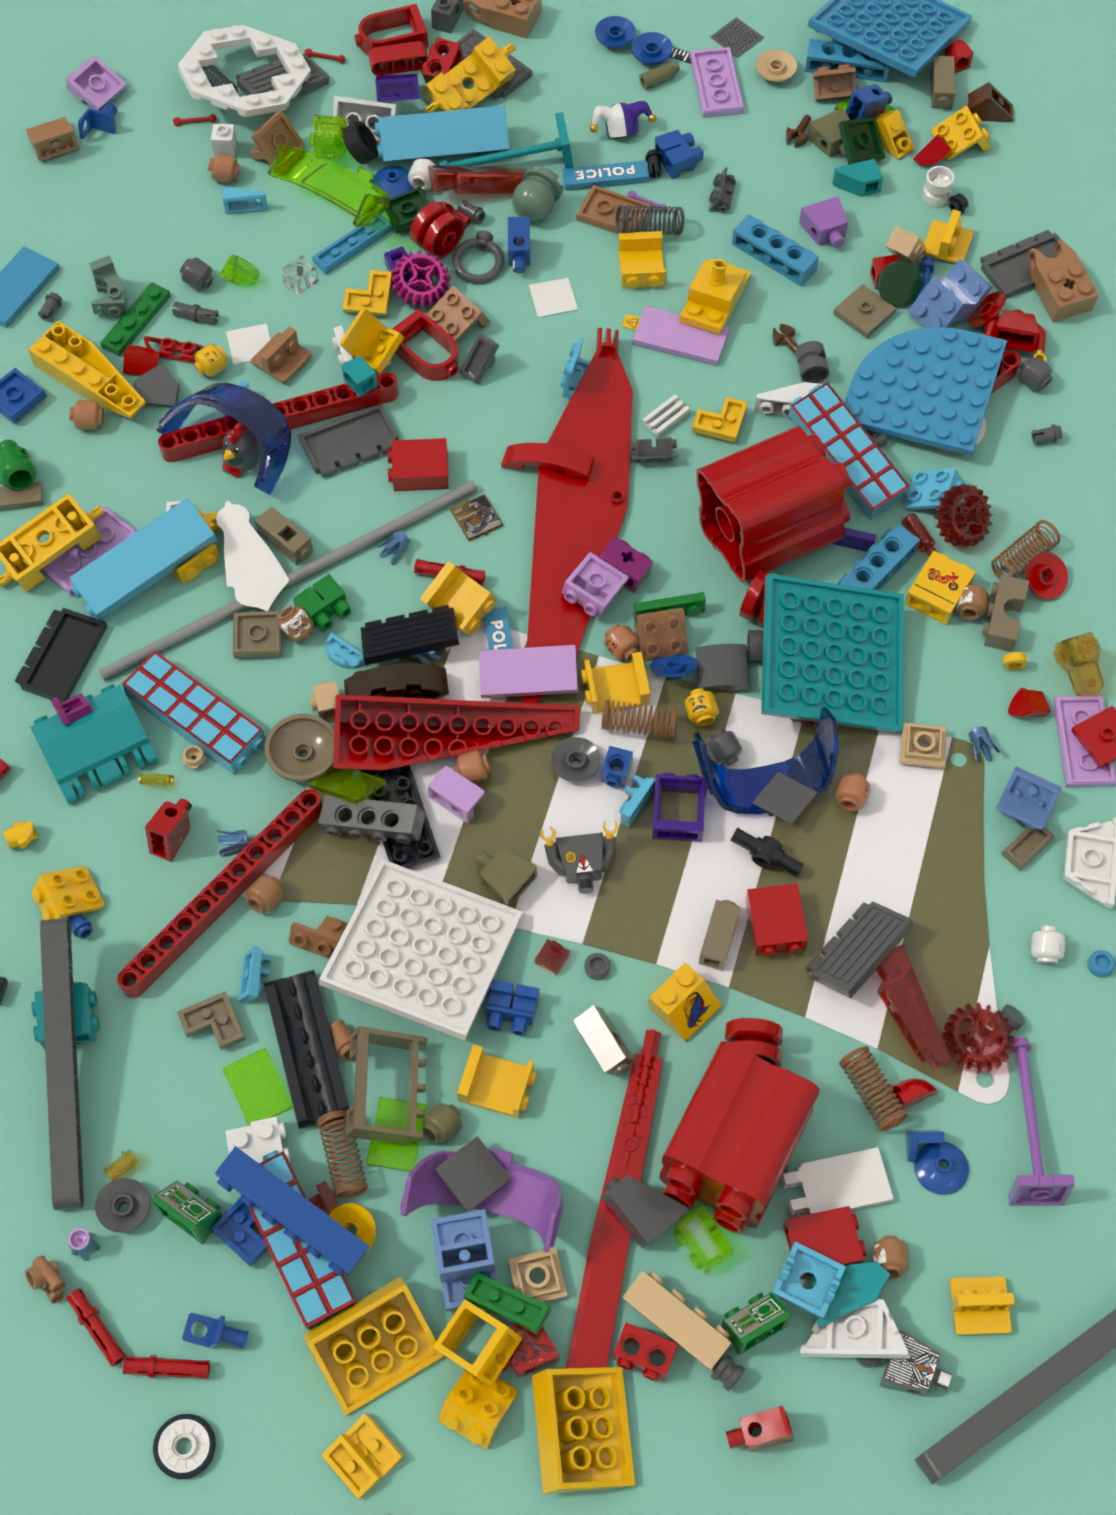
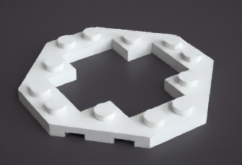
[178,25,311,117]

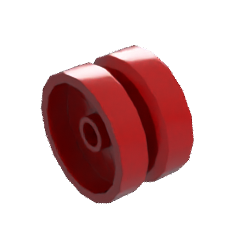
[410,201,465,259]
[739,569,772,627]
[725,1018,783,1067]

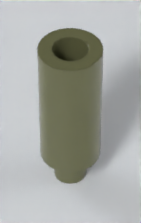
[639,62,680,89]

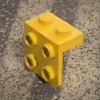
[932,105,992,160]
[340,308,404,374]
[32,866,105,920]
[438,1364,518,1450]

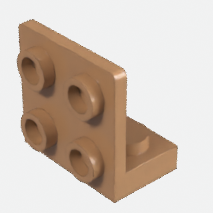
[26,117,79,161]
[426,285,491,342]

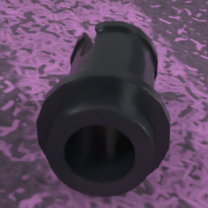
[645,149,662,179]

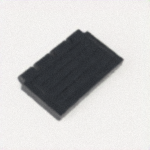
[361,605,460,665]
[15,608,108,703]

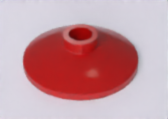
[968,292,1006,327]
[1025,552,1068,599]

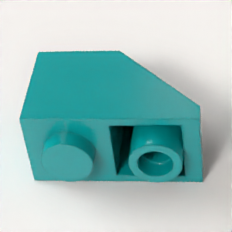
[832,159,883,197]

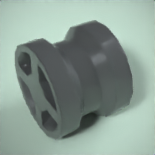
[710,1354,745,1391]

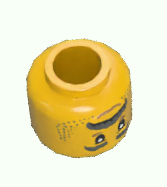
[684,688,719,726]

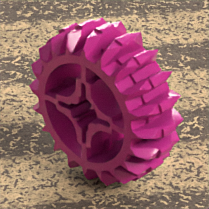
[391,250,450,309]

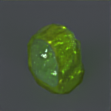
[220,255,259,285]

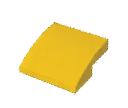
[321,1413,405,1499]

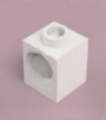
[211,124,238,157]

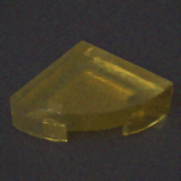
[139,773,174,786]

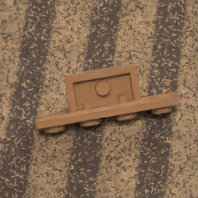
[289,916,348,959]

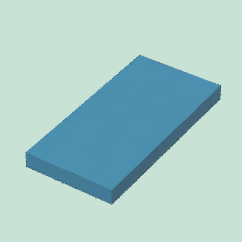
[0,246,60,328]

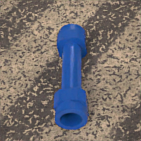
[916,257,935,299]

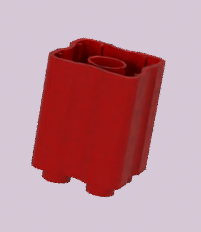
[696,426,851,583]
[659,1041,820,1234]

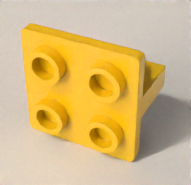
[924,210,974,264]
[949,1276,1015,1335]

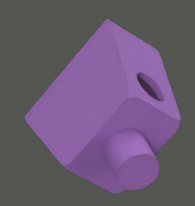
[799,196,848,248]

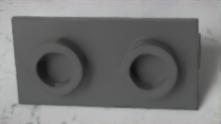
[709,167,736,213]
[631,437,678,463]

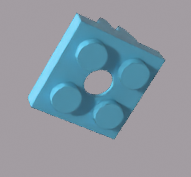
[771,1242,846,1319]

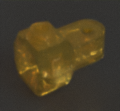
[1053,632,1104,696]

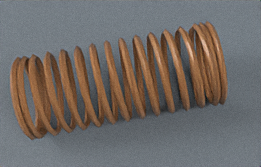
[991,520,1060,579]
[601,699,678,740]
[839,1046,909,1132]
[317,1110,369,1199]

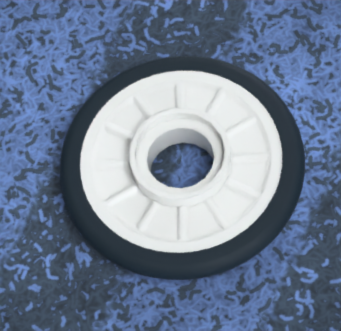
[153,1414,216,1479]

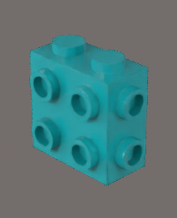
[31,982,100,1050]

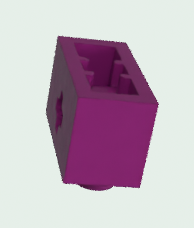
[599,536,653,593]

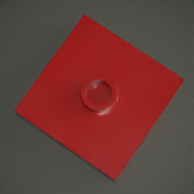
[1071,706,1116,769]

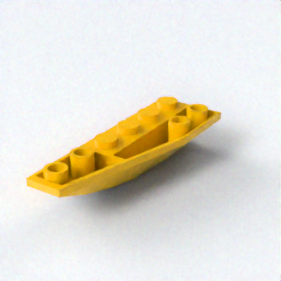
[28,321,146,419]

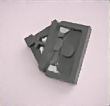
[133,364,180,408]

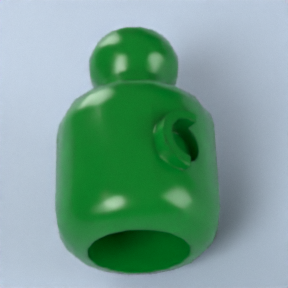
[0,439,36,491]

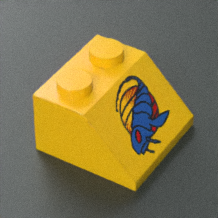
[648,962,722,1042]

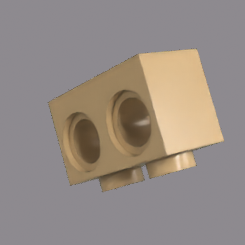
[885,226,926,265]

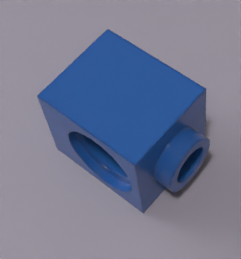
[601,746,633,788]

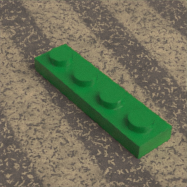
[100,282,171,357]

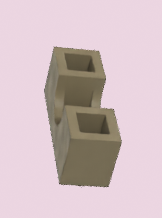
[982,574,1029,652]

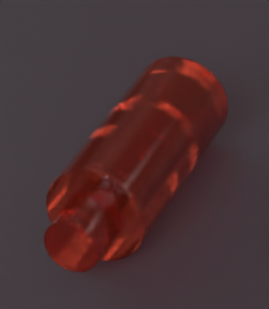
[901,513,937,556]

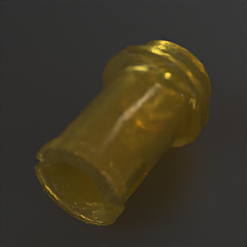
[103,1149,139,1181]

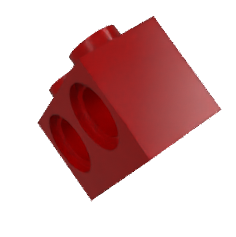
[421,37,463,84]
[613,1322,678,1382]

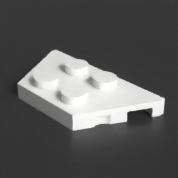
[1063,817,1116,909]
[800,1299,910,1359]

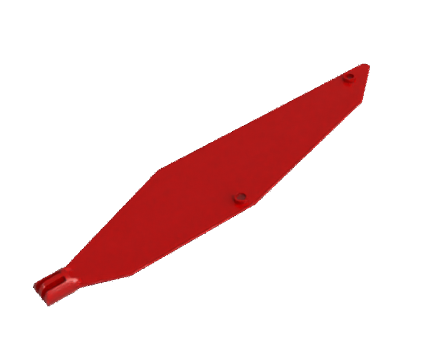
[523,328,633,704]

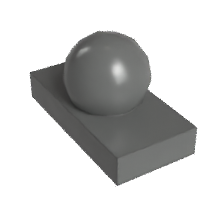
[460,333,499,384]

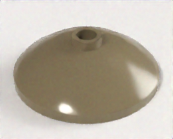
[264,714,333,782]

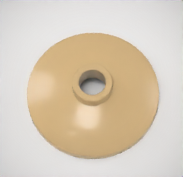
[756,49,797,82]

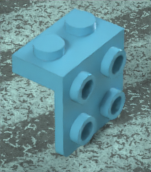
[560,337,591,399]
[903,468,966,522]

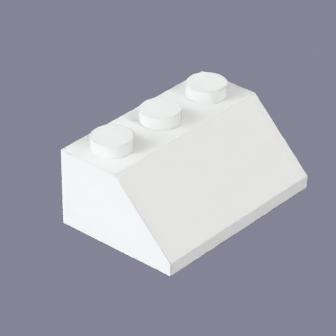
[331,96,401,145]

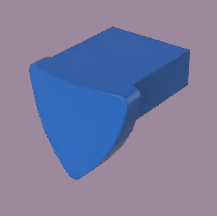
[906,1130,944,1161]

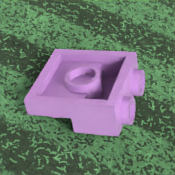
[66,55,127,111]
[561,552,629,618]

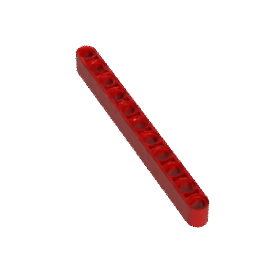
[158,372,399,463]
[117,789,323,998]

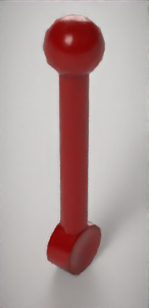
[304,49,345,63]
[173,114,217,126]

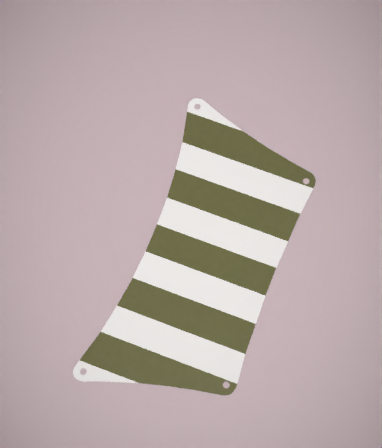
[235,619,1010,1104]

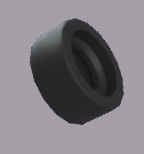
[342,121,378,164]

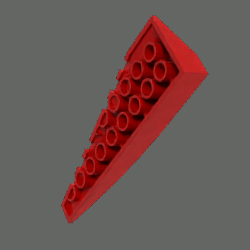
[333,694,580,771]

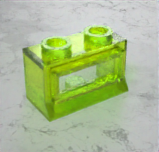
[674,1205,734,1274]

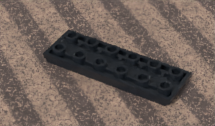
[359,765,441,869]
[264,970,349,1129]

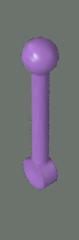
[628,191,667,212]

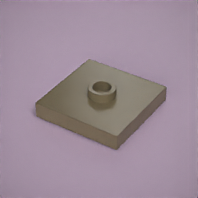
[833,284,896,338]
[233,611,282,658]

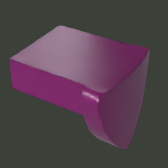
[50,693,93,726]

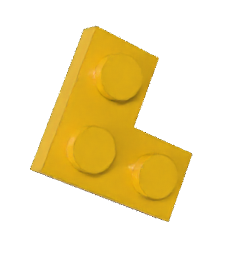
[343,270,393,317]
[692,397,748,443]

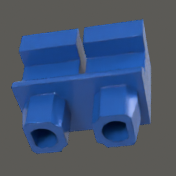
[654,130,704,179]
[486,980,540,1036]

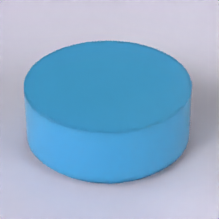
[1087,950,1115,978]

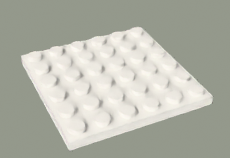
[319,859,523,1041]

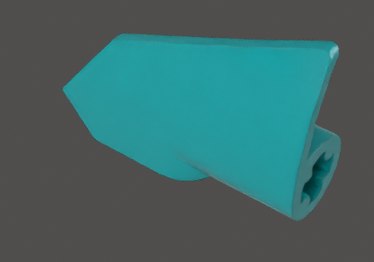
[811,1262,890,1328]

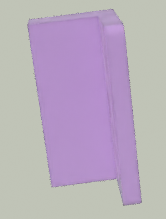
[428,766,485,824]

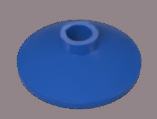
[595,16,636,48]
[632,32,672,64]
[372,166,413,200]
[650,654,698,680]
[914,1142,969,1195]

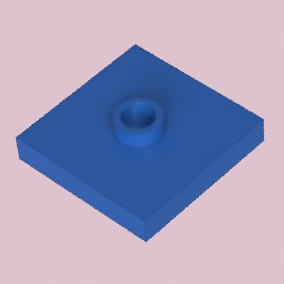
[0,368,47,424]

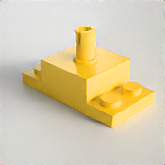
[679,258,751,335]

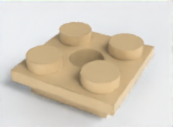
[899,722,947,769]
[508,1247,568,1303]

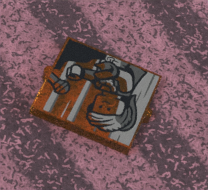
[451,494,503,541]

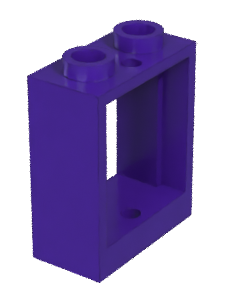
[375,73,419,102]
[652,773,706,842]

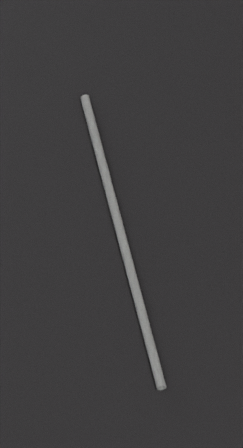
[99,481,477,680]

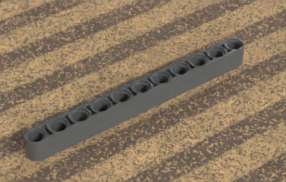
[40,918,84,1210]
[915,1309,1116,1485]

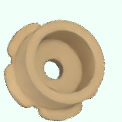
[182,745,206,769]

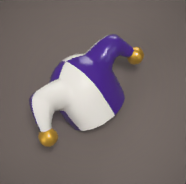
[590,101,657,137]

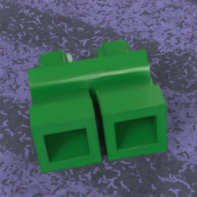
[293,574,351,632]

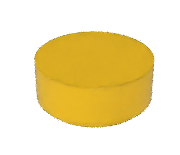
[1002,652,1028,670]

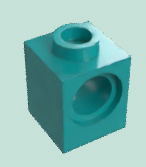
[342,355,378,398]

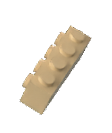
[622,1271,732,1372]

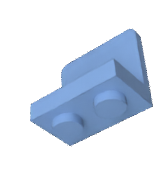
[996,766,1062,830]

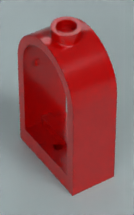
[354,4,429,55]
[392,309,459,381]

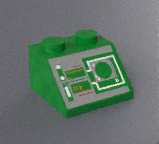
[151,1181,222,1245]
[721,1292,791,1355]

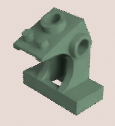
[89,255,127,317]

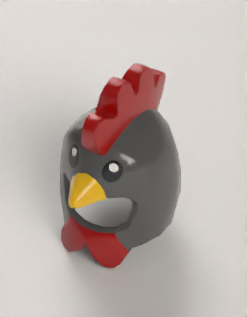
[222,418,259,478]

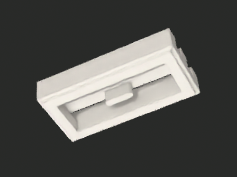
[642,395,691,437]

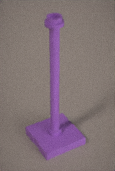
[1008,1037,1075,1206]

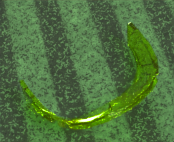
[268,144,393,227]

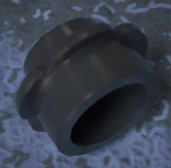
[949,193,969,214]

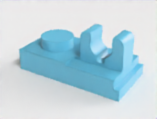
[619,775,655,828]
[238,946,272,1004]

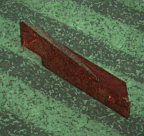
[428,165,527,194]
[876,945,951,1071]

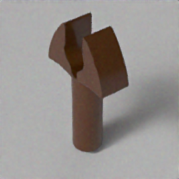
[786,115,811,148]
[772,324,799,355]

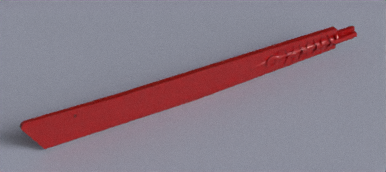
[566,1029,663,1369]

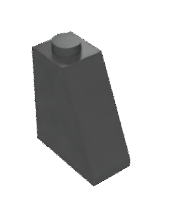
[601,1175,689,1249]

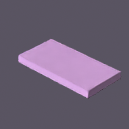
[690,47,744,118]
[633,306,730,365]
[40,507,137,597]
[479,645,578,698]
[1053,696,1116,788]

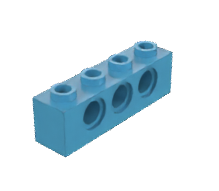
[805,39,889,83]
[732,214,819,287]
[838,524,920,590]

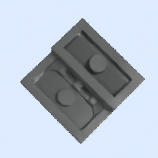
[696,644,750,693]
[435,1136,511,1212]

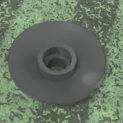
[551,737,600,782]
[95,1178,150,1233]

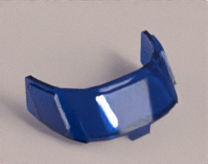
[156,382,292,495]
[692,707,839,816]

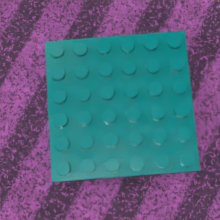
[761,573,904,733]

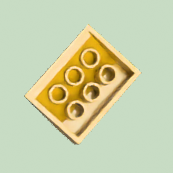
[302,1277,444,1415]
[532,1367,635,1494]

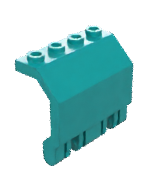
[30,684,159,805]

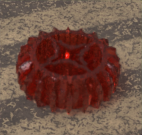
[934,484,993,548]
[942,1002,1015,1074]

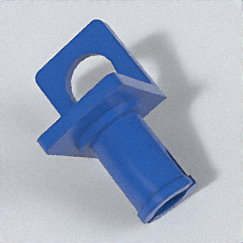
[78,102,117,139]
[182,1313,249,1349]

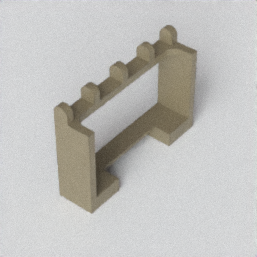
[346,1026,427,1145]

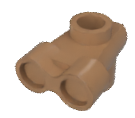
[25,1255,66,1304]

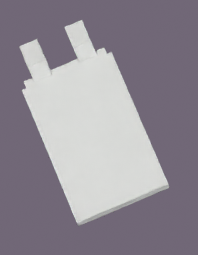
[781,1147,894,1216]

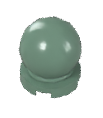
[512,166,564,222]

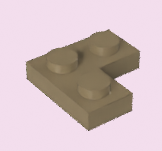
[177,991,246,1050]

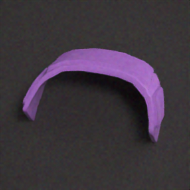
[400,1148,563,1253]

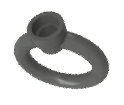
[452,230,504,283]

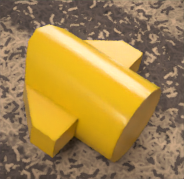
[3,820,39,849]

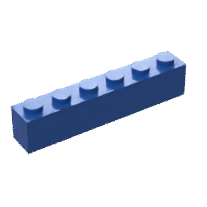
[215,1146,369,1276]

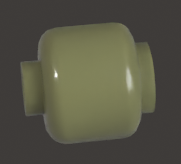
[422,1103,462,1143]

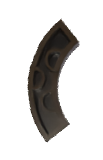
[344,663,449,699]

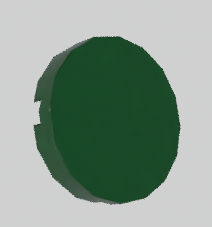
[878,261,922,306]

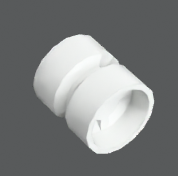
[922,166,954,208]

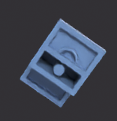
[908,259,993,328]
[430,1209,497,1312]

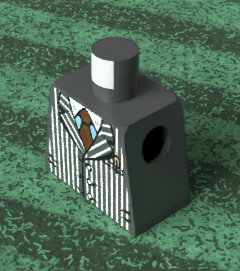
[880,1330,952,1396]

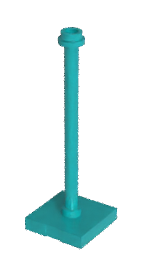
[439,112,574,176]

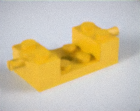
[423,36,516,113]
[0,493,105,592]

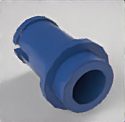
[68,914,92,939]

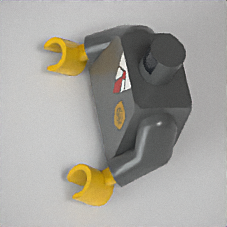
[540,820,618,894]

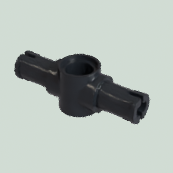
[730,827,804,877]

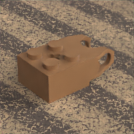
[463,0,542,39]
[1027,240,1099,322]

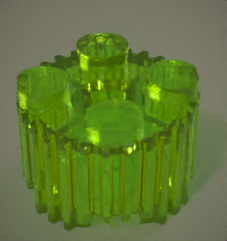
[309,115,347,160]

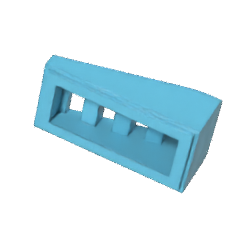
[222,187,268,213]

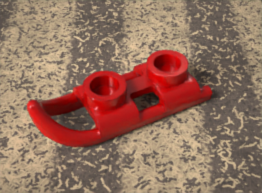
[144,336,204,364]

